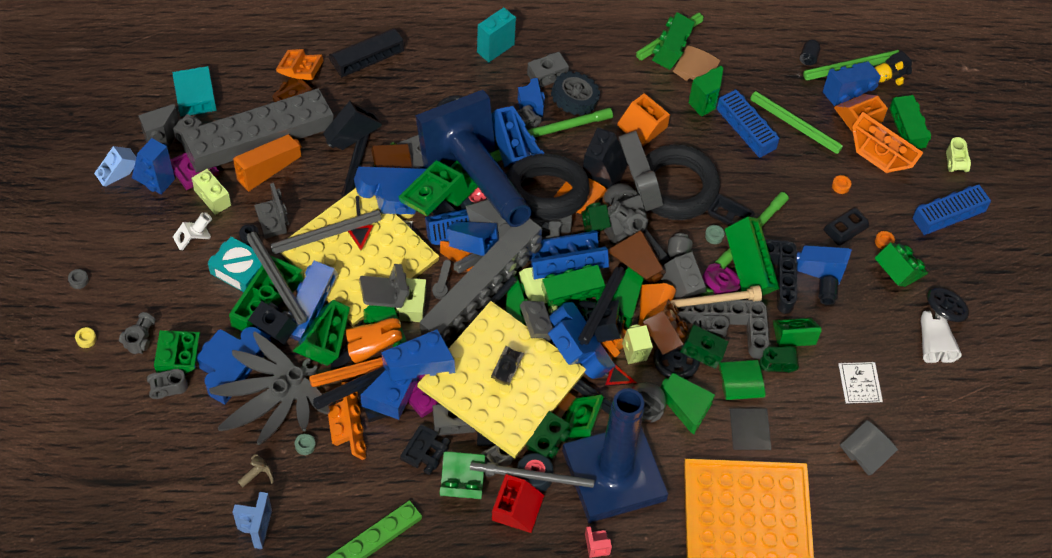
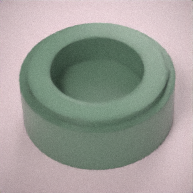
[705,225,724,244]
[295,434,316,455]

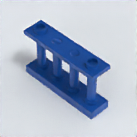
[529,231,609,280]

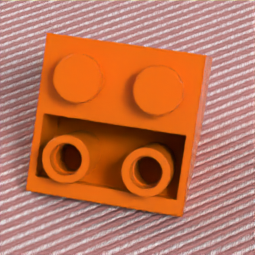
[617,93,670,147]
[834,94,888,133]

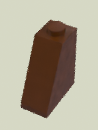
[608,231,666,282]

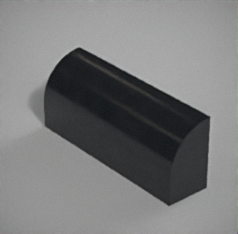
[328,28,404,78]

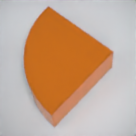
[600,341,620,357]

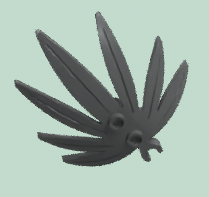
[209,331,330,445]

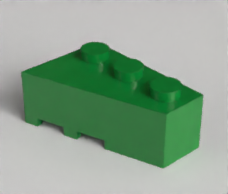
[652,12,695,70]
[541,265,605,307]
[293,300,350,366]

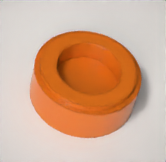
[832,175,851,194]
[875,231,895,250]

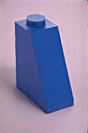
[446,222,499,256]
[797,246,852,284]

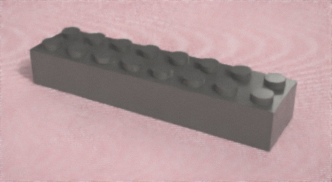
[181,88,333,173]
[419,218,542,345]

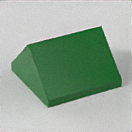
[773,318,821,347]
[564,395,604,440]

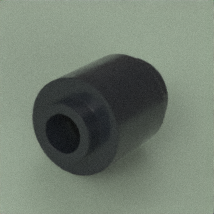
[800,40,820,66]
[239,224,260,248]
[818,275,839,305]

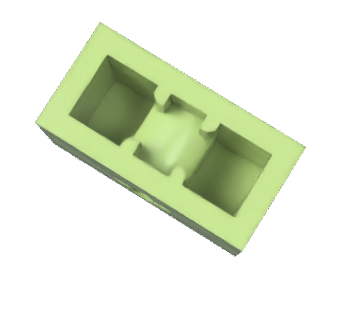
[192,169,231,215]
[396,278,426,322]
[622,325,653,364]

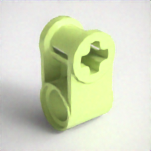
[946,137,971,172]

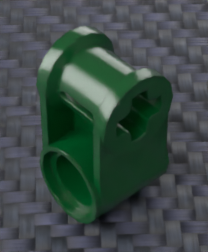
[759,347,799,373]

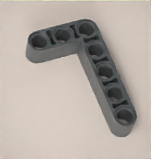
[618,131,663,212]
[675,298,769,359]

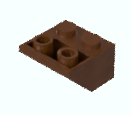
[643,299,688,354]

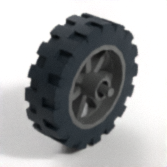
[551,71,600,115]

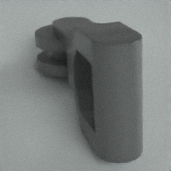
[432,260,452,299]

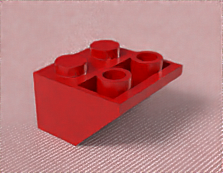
[492,474,544,533]

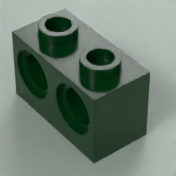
[581,202,611,233]
[526,411,571,459]

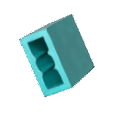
[477,7,516,62]
[172,66,217,117]

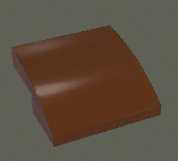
[371,144,412,168]

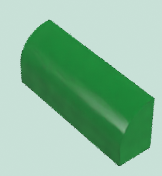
[725,217,779,296]

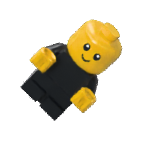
[875,51,912,85]

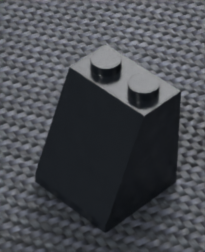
[583,127,628,189]

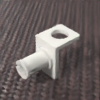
[173,212,212,250]

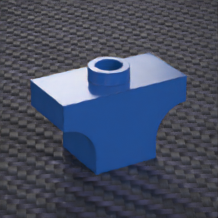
[517,78,545,117]

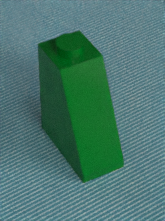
[611,267,643,328]
[661,373,715,434]

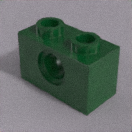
[680,324,729,369]

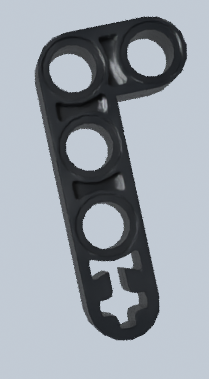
[765,239,797,314]

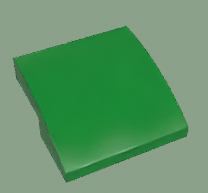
[719,360,765,400]

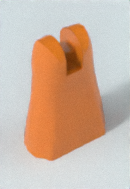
[638,283,676,337]
[346,318,402,364]

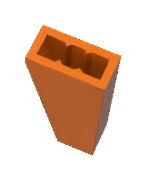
[233,134,301,192]

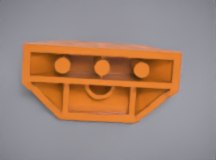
[852,112,923,173]

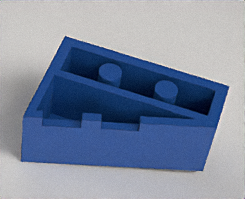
[823,61,881,106]
[491,106,544,167]
[132,138,175,194]
[381,329,455,381]
[361,370,420,420]

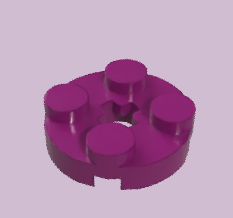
[702,263,740,295]

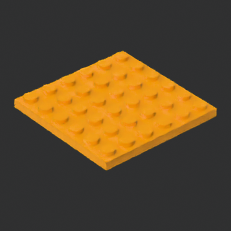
[684,459,814,558]

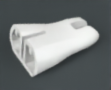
[921,311,961,363]

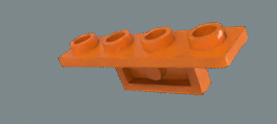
[328,382,366,460]

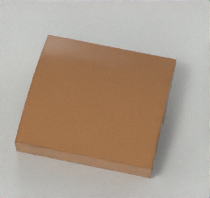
[673,46,720,81]

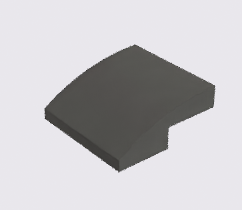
[839,420,898,476]

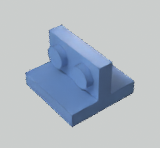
[233,492,272,549]

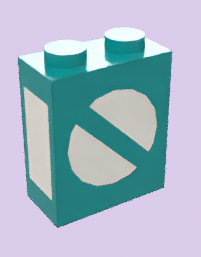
[208,237,262,293]

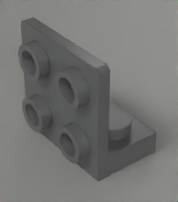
[254,183,289,239]

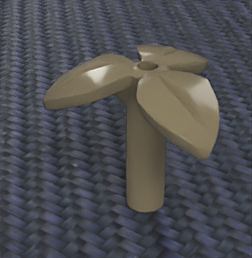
[238,454,273,487]

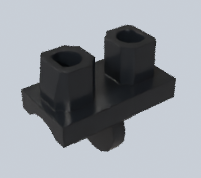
[491,346,524,386]

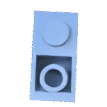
[94,146,136,186]

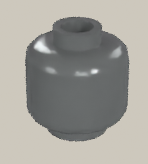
[667,233,693,259]

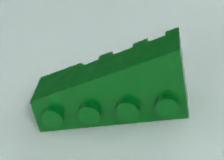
[229,255,304,331]

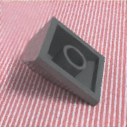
[465,199,511,239]

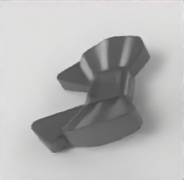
[541,220,562,240]

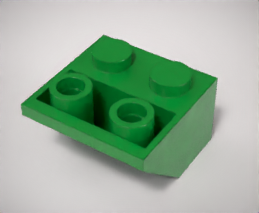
[688,66,723,117]
[875,242,928,287]
[154,330,200,374]

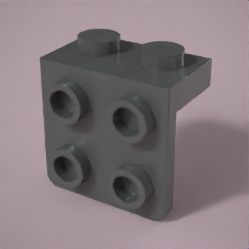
[359,264,409,308]
[520,301,553,342]

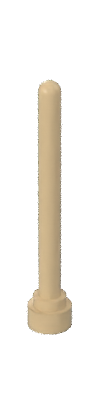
[670,285,762,307]

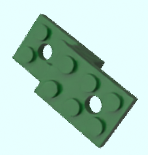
[398,160,478,216]

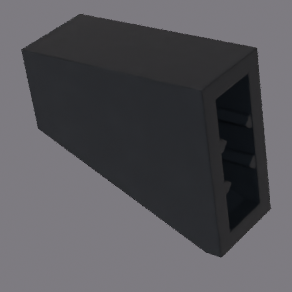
[323,101,382,150]

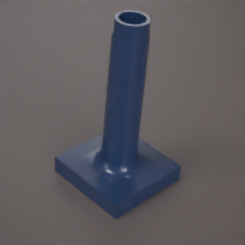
[415,90,531,227]
[562,388,668,523]

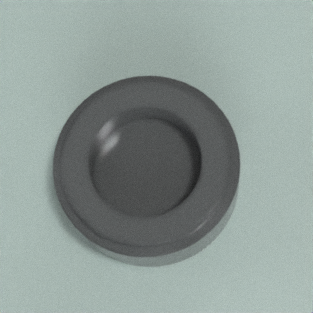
[68,269,89,289]

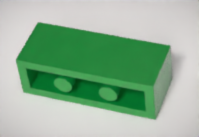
[889,95,931,149]

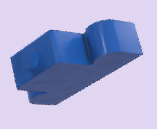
[354,167,426,214]
[548,302,615,379]
[197,327,271,405]

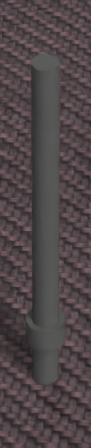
[470,462,594,488]

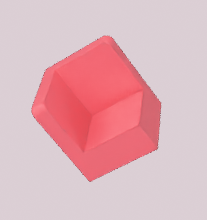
[585,526,612,558]

